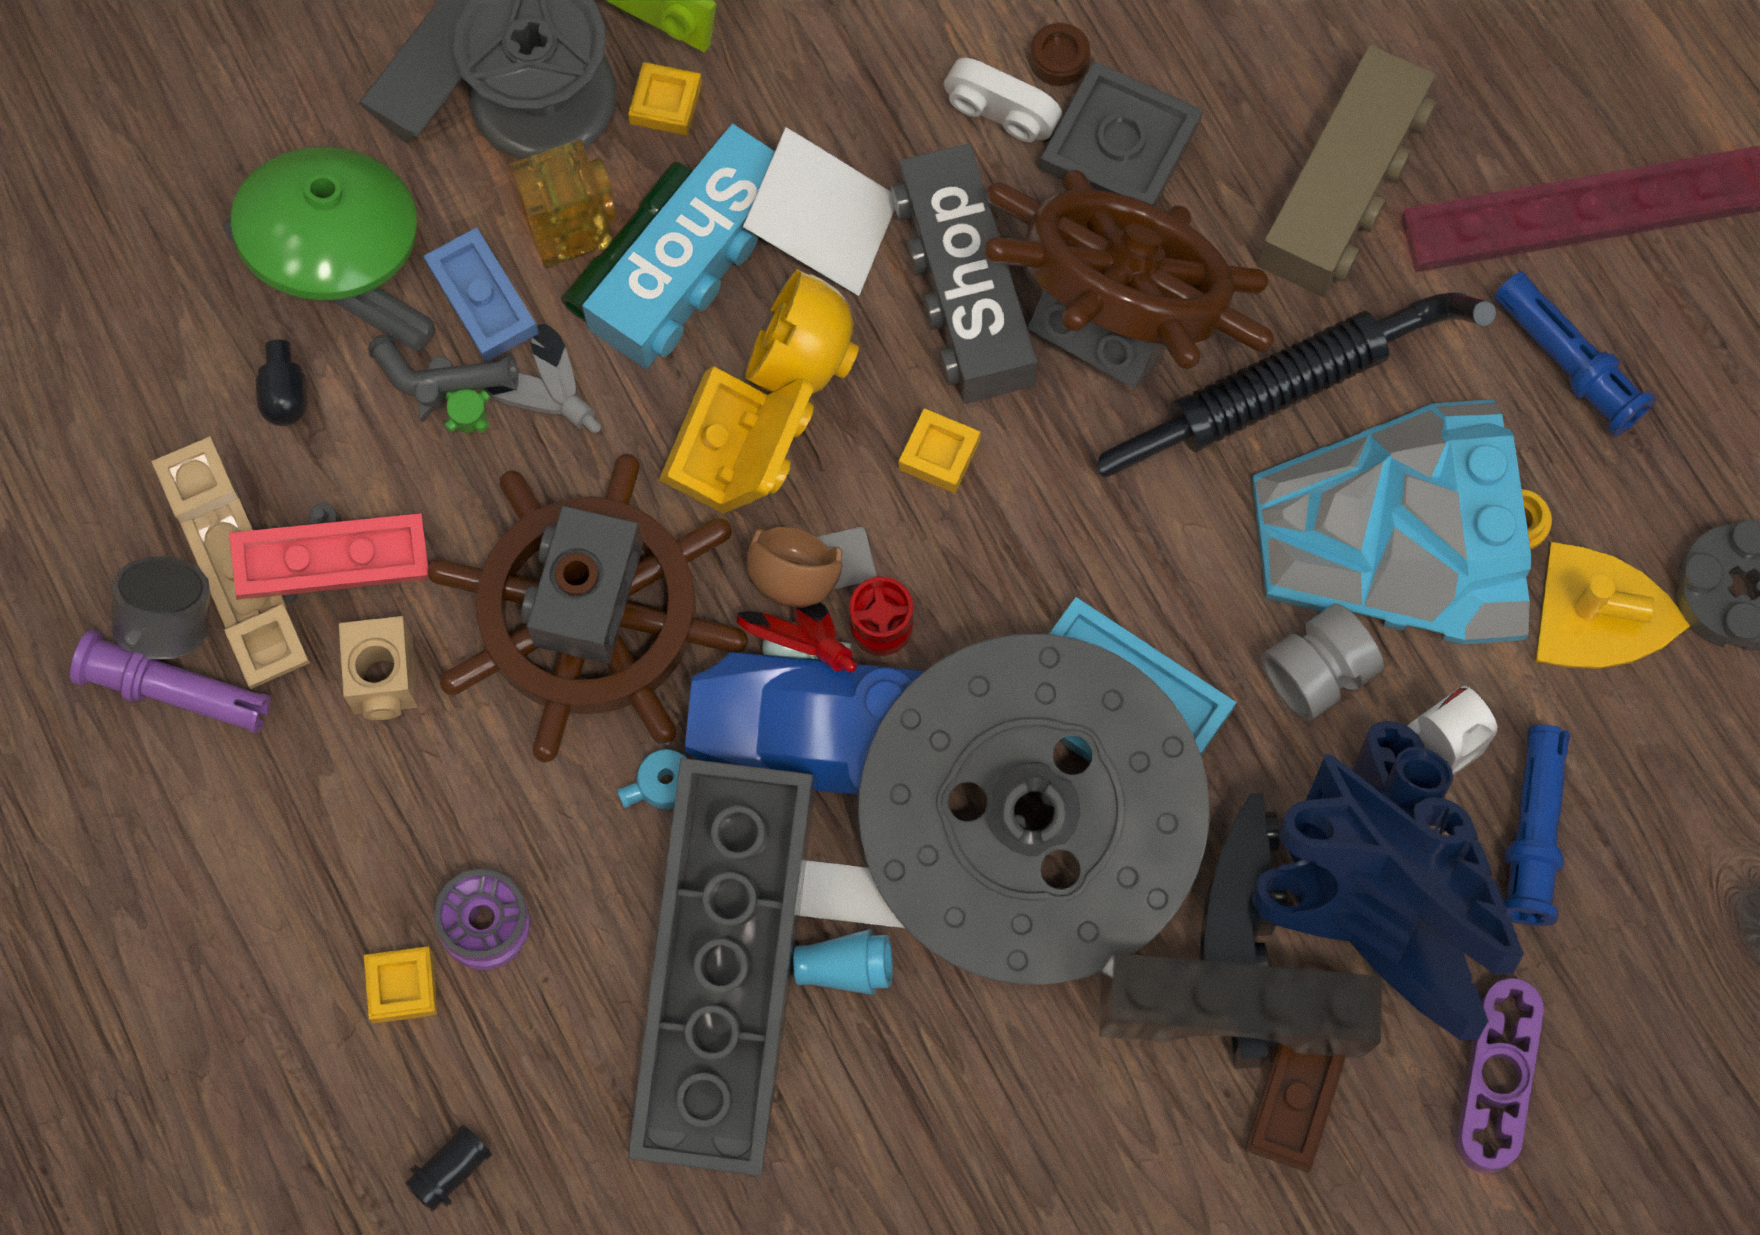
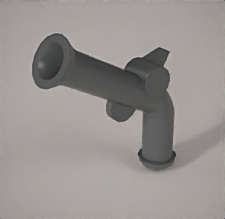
[368,335,518,422]

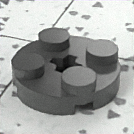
[1676,520,1760,650]

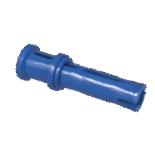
[1493,271,1657,437]
[1503,725,1570,926]

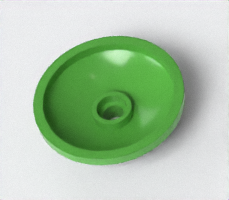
[231,146,417,300]

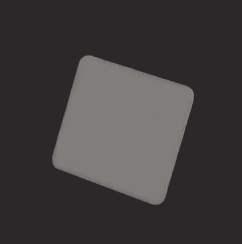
[817,527,877,590]

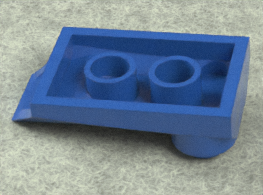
[685,652,923,795]

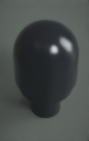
[255,339,307,426]

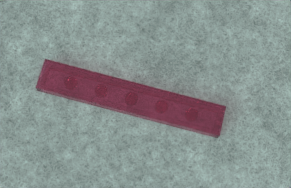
[1401,146,1760,273]

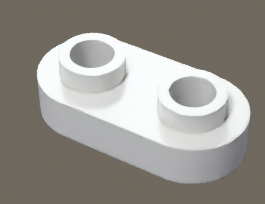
[944,58,1062,142]

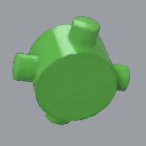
[444,389,491,433]

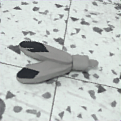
[483,324,601,433]

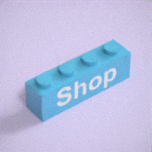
[582,123,775,370]

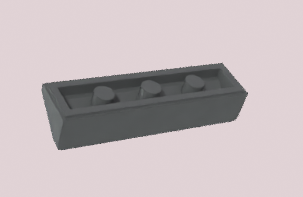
[358,0,468,142]

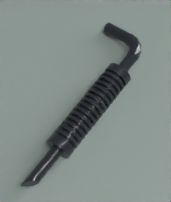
[1098,292,1496,477]

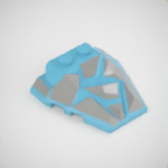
[1252,399,1531,645]

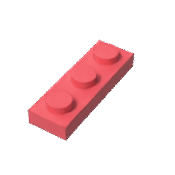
[229,513,428,600]

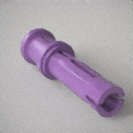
[70,629,271,734]

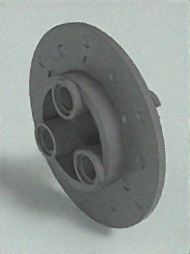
[858,634,1210,985]

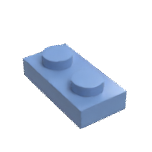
[423,227,539,363]

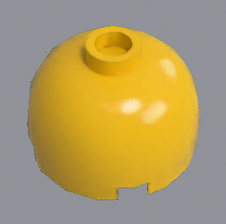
[745,270,859,394]

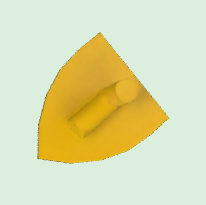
[1535,542,1690,669]

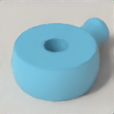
[617,749,689,810]

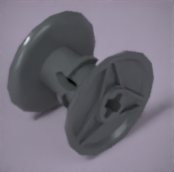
[453,0,617,162]

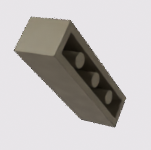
[1258,44,1438,298]

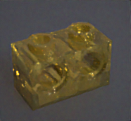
[510,139,618,269]

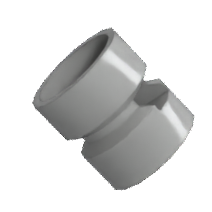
[1260,603,1384,722]

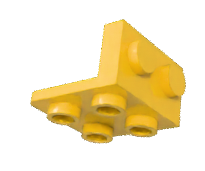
[659,366,814,514]

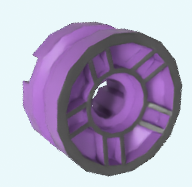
[434,869,531,970]

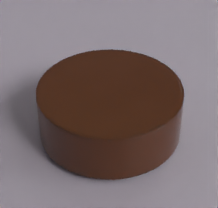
[1030,23,1090,86]

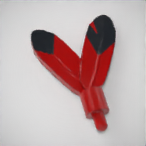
[737,602,857,673]

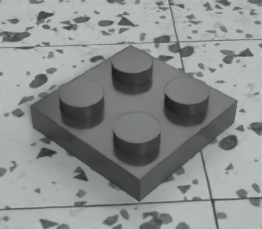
[1040,61,1203,206]

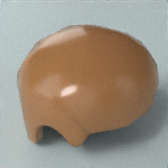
[747,527,843,608]

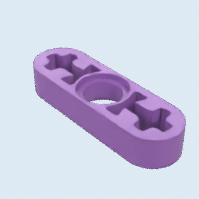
[1456,978,1544,1173]

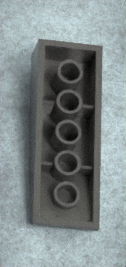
[628,758,817,1176]

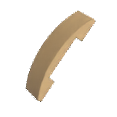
[151,436,310,689]

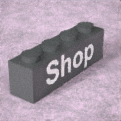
[891,143,1037,404]

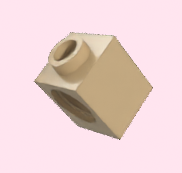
[339,616,418,720]

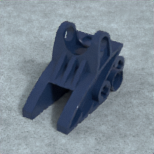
[1252,721,1524,1040]

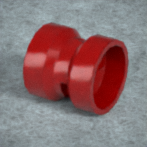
[849,576,913,656]

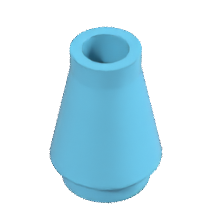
[793,929,893,995]

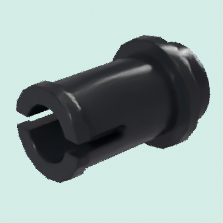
[404,1125,492,1212]

